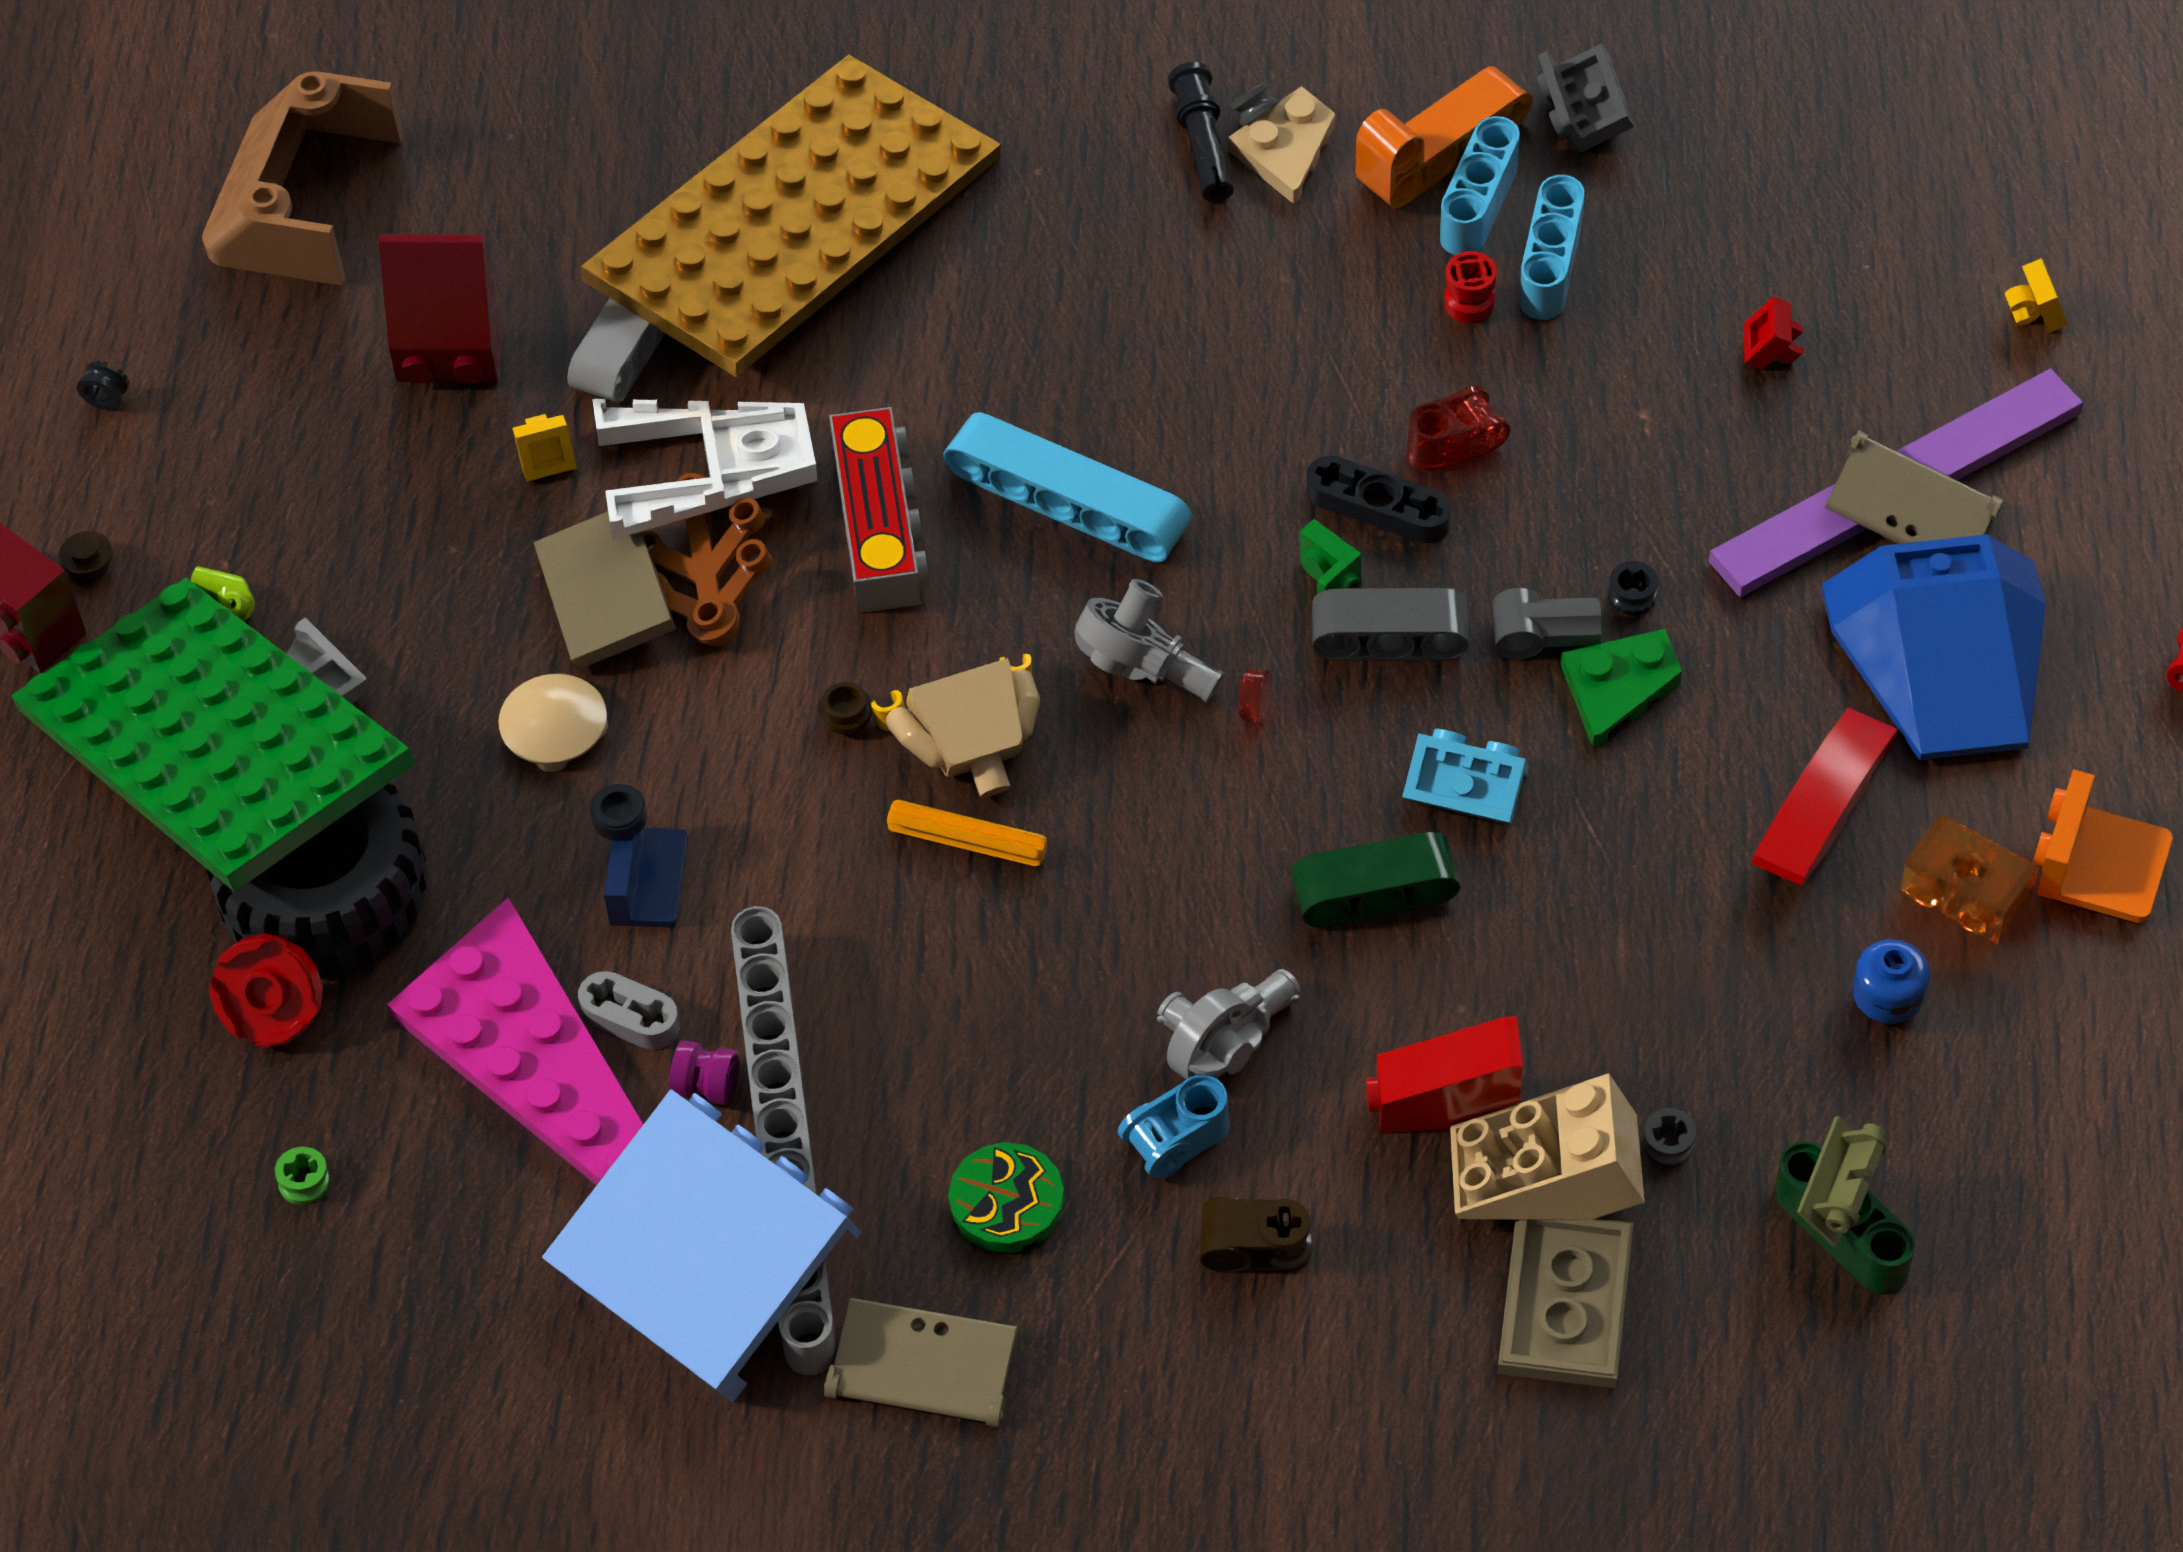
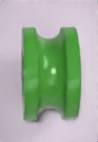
[275,1146,330,1205]

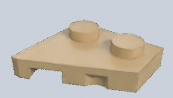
[1228,86,1335,204]

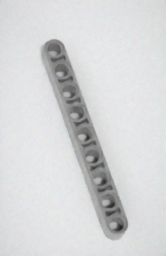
[731,906,837,1375]

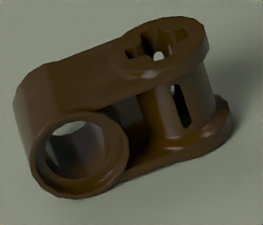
[1199,1196,1313,1273]

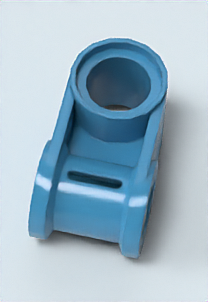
[1118,1075,1230,1180]

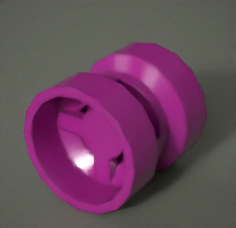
[669,1040,740,1106]

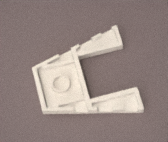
[592,399,817,539]

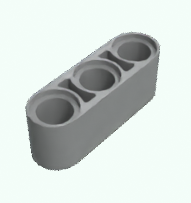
[567,298,665,403]

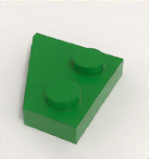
[1561,629,1682,747]

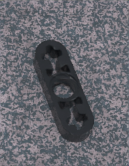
[1307,456,1452,543]

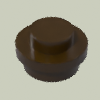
[59,531,113,582]
[818,682,873,734]

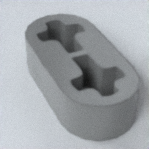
[578,971,680,1050]

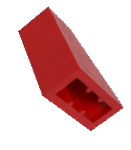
[1366,1016,1523,1134]

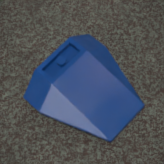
[1821,534,2046,760]

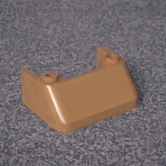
[202,71,404,286]

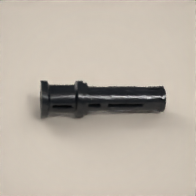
[1167,62,1234,202]

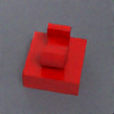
[1744,296,1804,371]

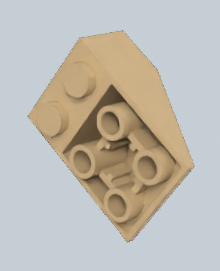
[1450,1073,1645,1220]

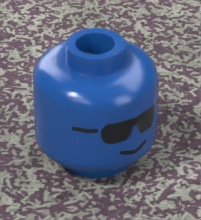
[1853,939,1930,1024]

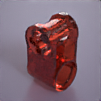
[1406,385,1511,472]

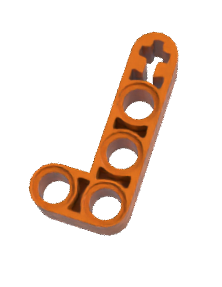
[1356,66,1533,209]

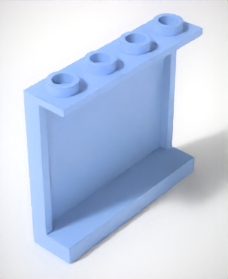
[542,1089,862,1402]

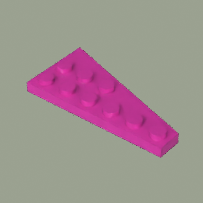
[387,898,643,1186]

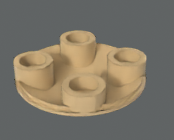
[499,674,609,772]

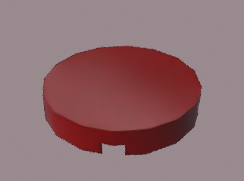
[209,933,323,1048]

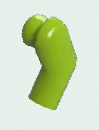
[191,566,255,621]

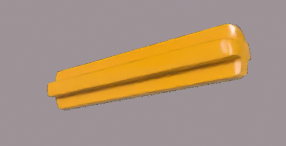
[887,800,1047,867]

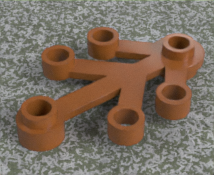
[643,473,772,647]

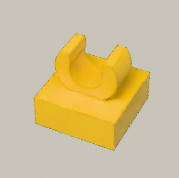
[2004,258,2068,333]
[512,414,577,482]

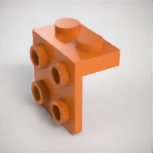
[2033,769,2173,923]

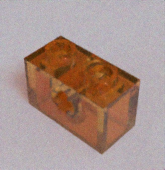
[1900,813,2039,943]

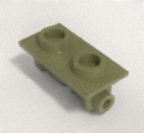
[1796,1116,1888,1247]

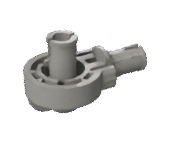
[1074,579,1224,703]
[1157,969,1301,1079]

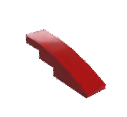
[1751,708,1898,886]

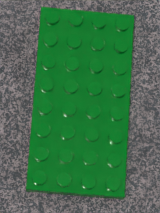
[11,578,416,892]

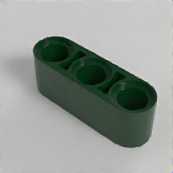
[1290,832,1461,927]
[1774,1141,1916,1294]

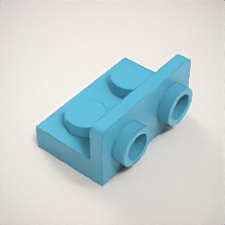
[1402,729,1529,825]

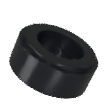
[590,784,648,841]

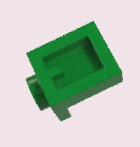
[1299,519,1362,594]

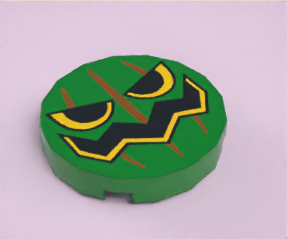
[948,1142,1065,1253]

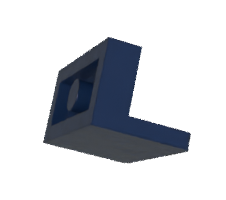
[604,827,688,928]

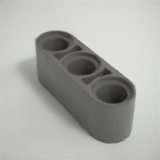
[1312,588,1469,661]

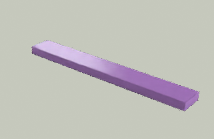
[1709,368,2083,598]

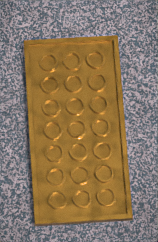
[581,54,1001,377]

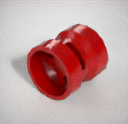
[1444,251,1497,323]

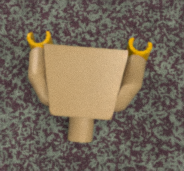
[871,654,1040,798]

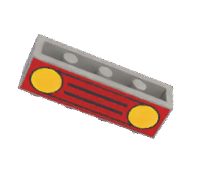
[829,407,929,613]

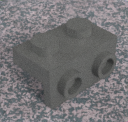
[1537,43,1634,153]

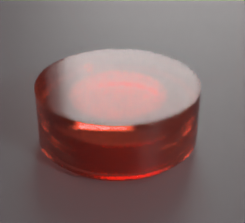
[1238,667,1273,724]

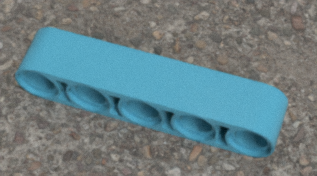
[943,412,1193,562]

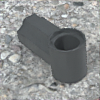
[1492,588,1602,660]

